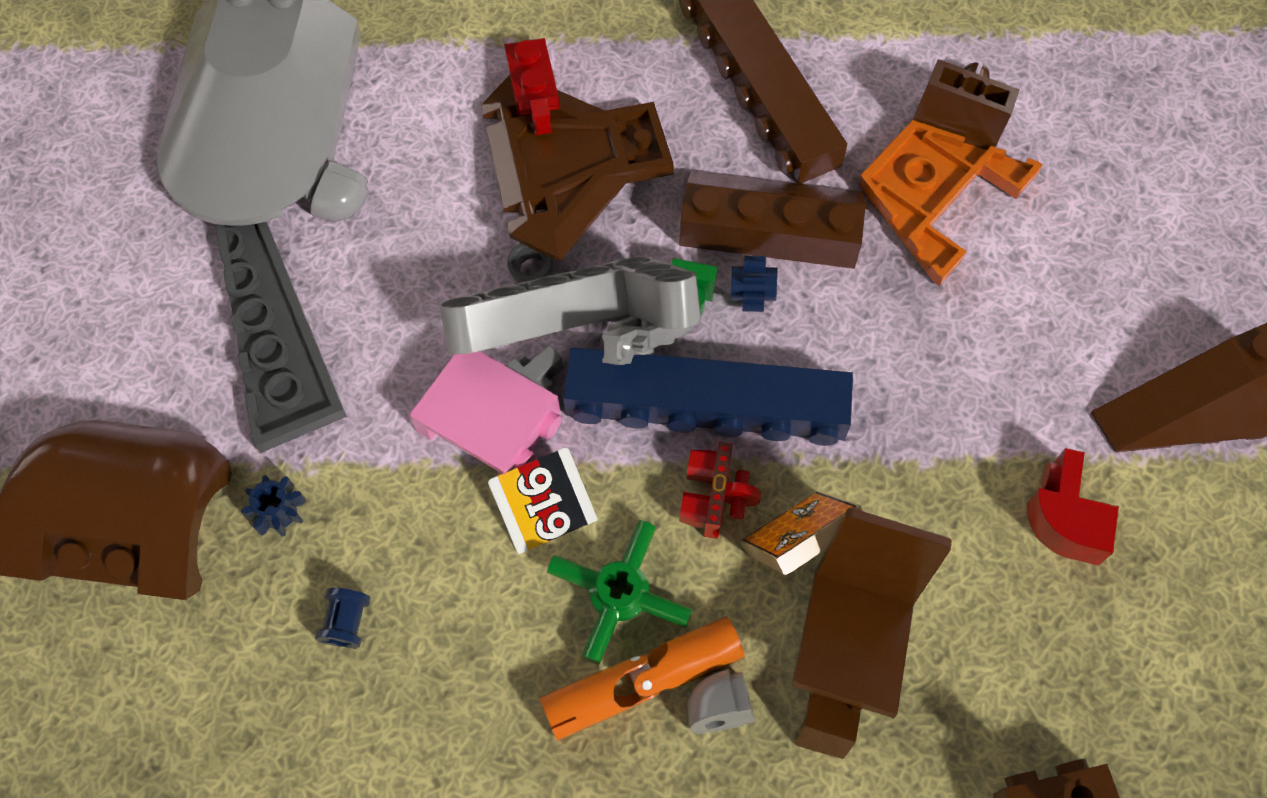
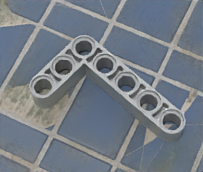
[439,257,701,354]

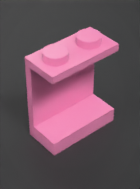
[409,351,562,476]

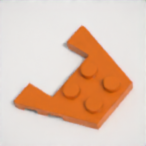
[858,120,1043,286]

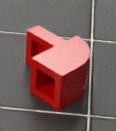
[1027,448,1119,566]

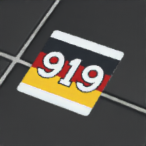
[488,448,598,555]

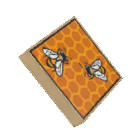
[739,490,863,575]

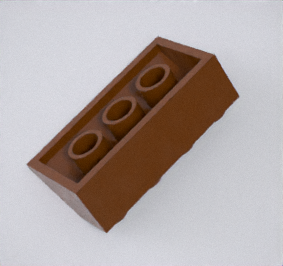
[679,170,866,269]

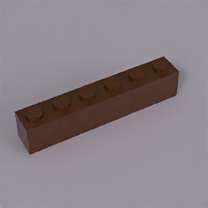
[679,0,848,184]

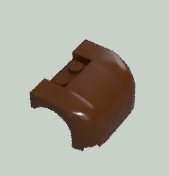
[0,420,232,600]

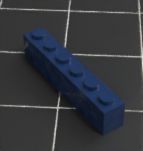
[564,347,853,446]

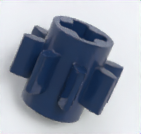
[731,255,778,312]
[241,475,306,537]

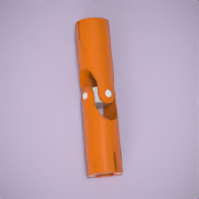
[539,616,745,741]

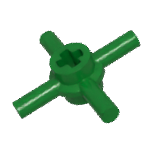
[547,520,693,665]

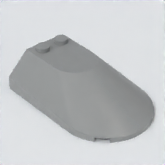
[157,0,361,226]

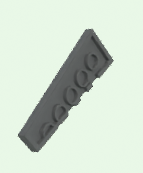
[215,221,347,453]

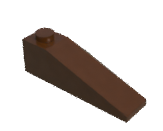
[1091,323,1267,453]

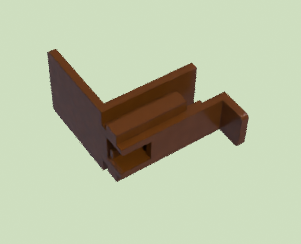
[791,508,952,759]

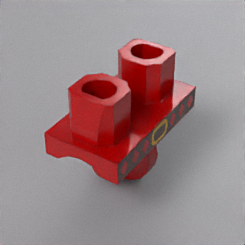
[679,441,762,539]

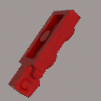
[504,38,560,136]

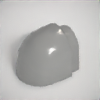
[310,161,369,222]
[688,669,755,734]

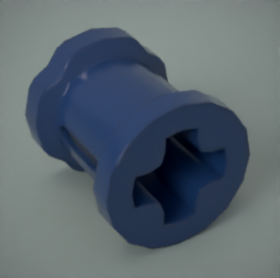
[315,588,371,649]

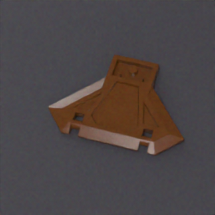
[481,75,674,262]

